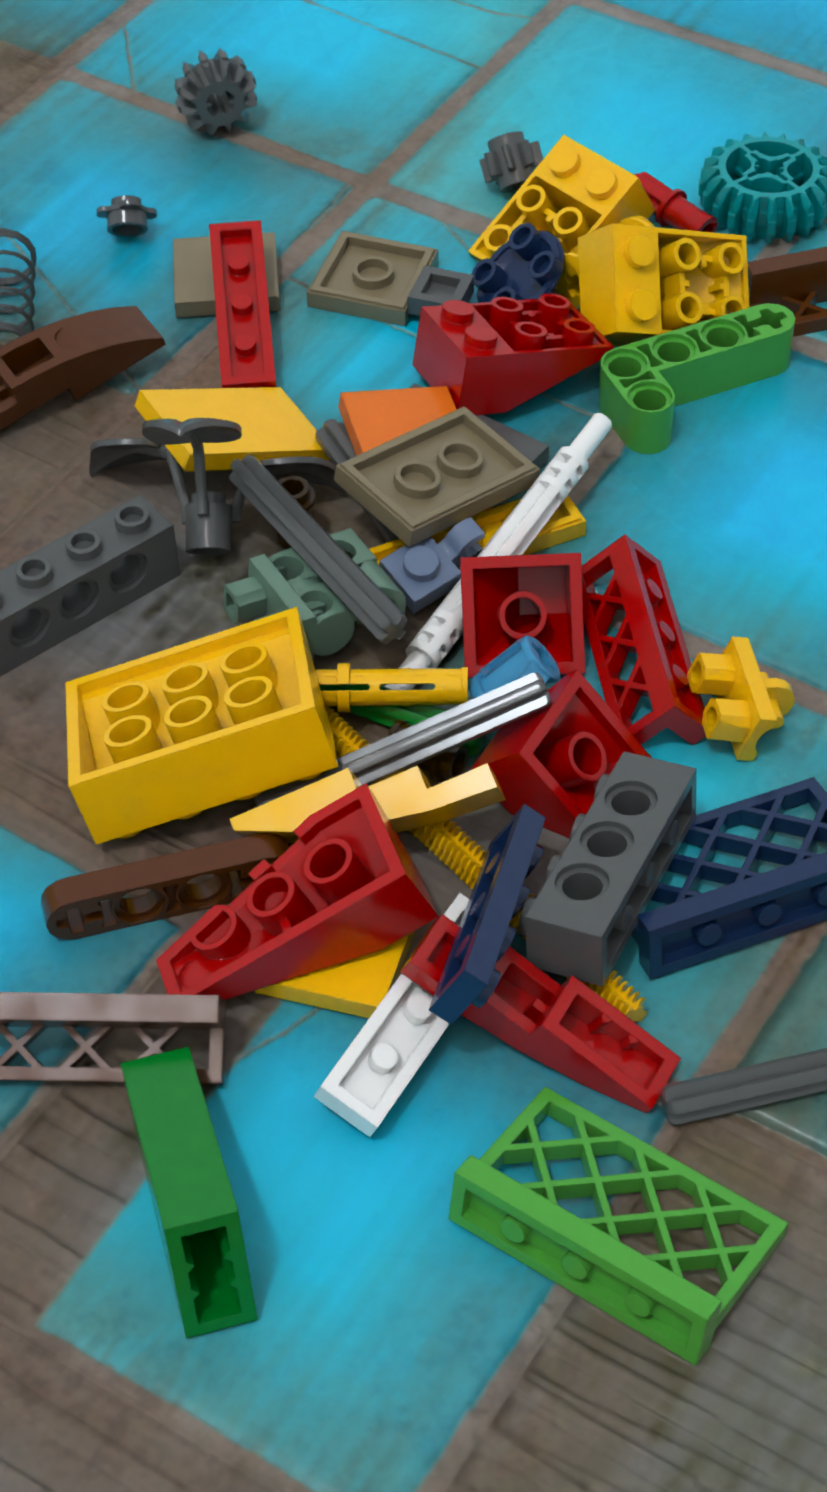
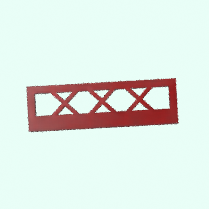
[581,534,706,745]

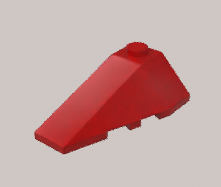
[156,783,439,1000]

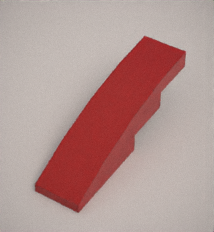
[400,914,681,1113]

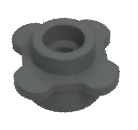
[96,195,157,237]

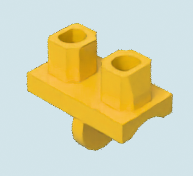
[687,636,795,761]

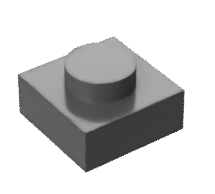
[408,265,474,316]

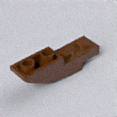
[0,306,166,430]

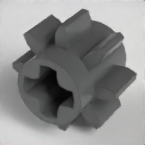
[479,131,543,193]

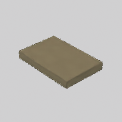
[334,406,540,547]

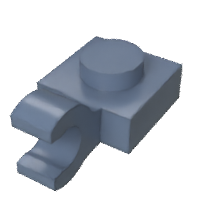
[379,517,485,614]

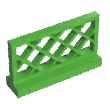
[448,1087,789,1366]

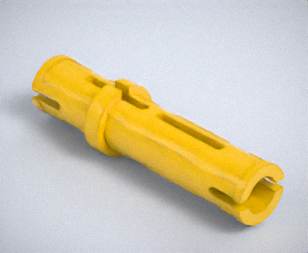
[315,663,468,712]

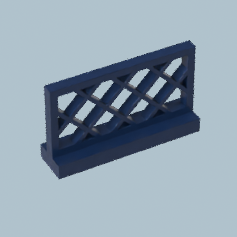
[631,777,827,980]

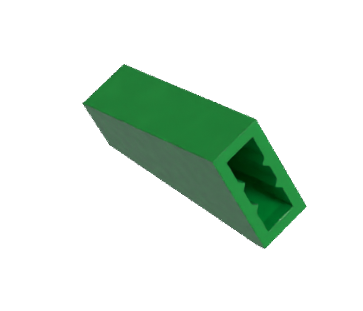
[120,1046,258,1338]

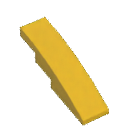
[229,763,506,843]

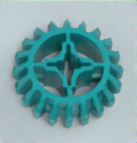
[698,132,827,245]

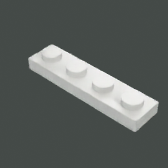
[313,893,469,1137]

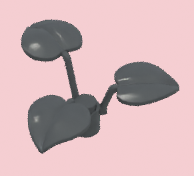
[89,418,346,556]

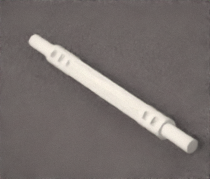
[384,413,612,690]

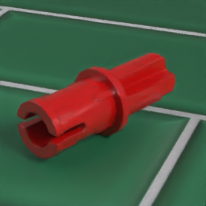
[634,172,718,233]

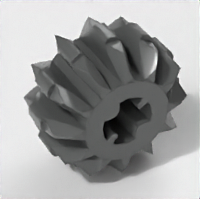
[174,48,257,136]

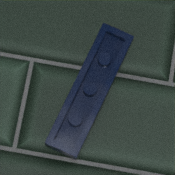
[428,804,546,1025]

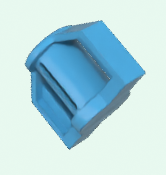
[468,636,560,734]

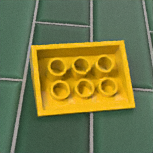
[65,607,338,845]

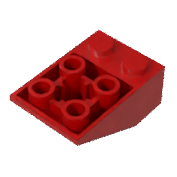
[412,293,614,415]

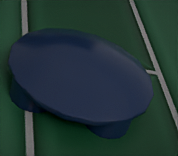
[471,223,565,303]

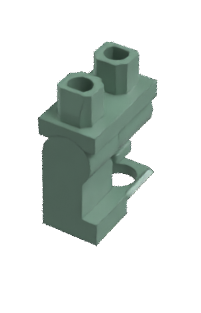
[223,528,406,660]

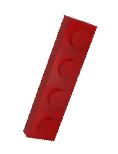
[209,220,276,388]

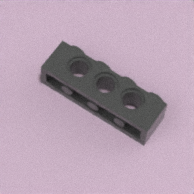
[0,495,180,676]
[519,751,697,987]

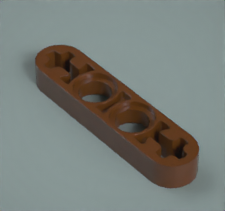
[41,833,289,940]

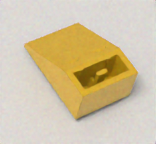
[468,135,655,294]
[577,223,749,346]

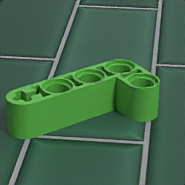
[598,303,795,454]

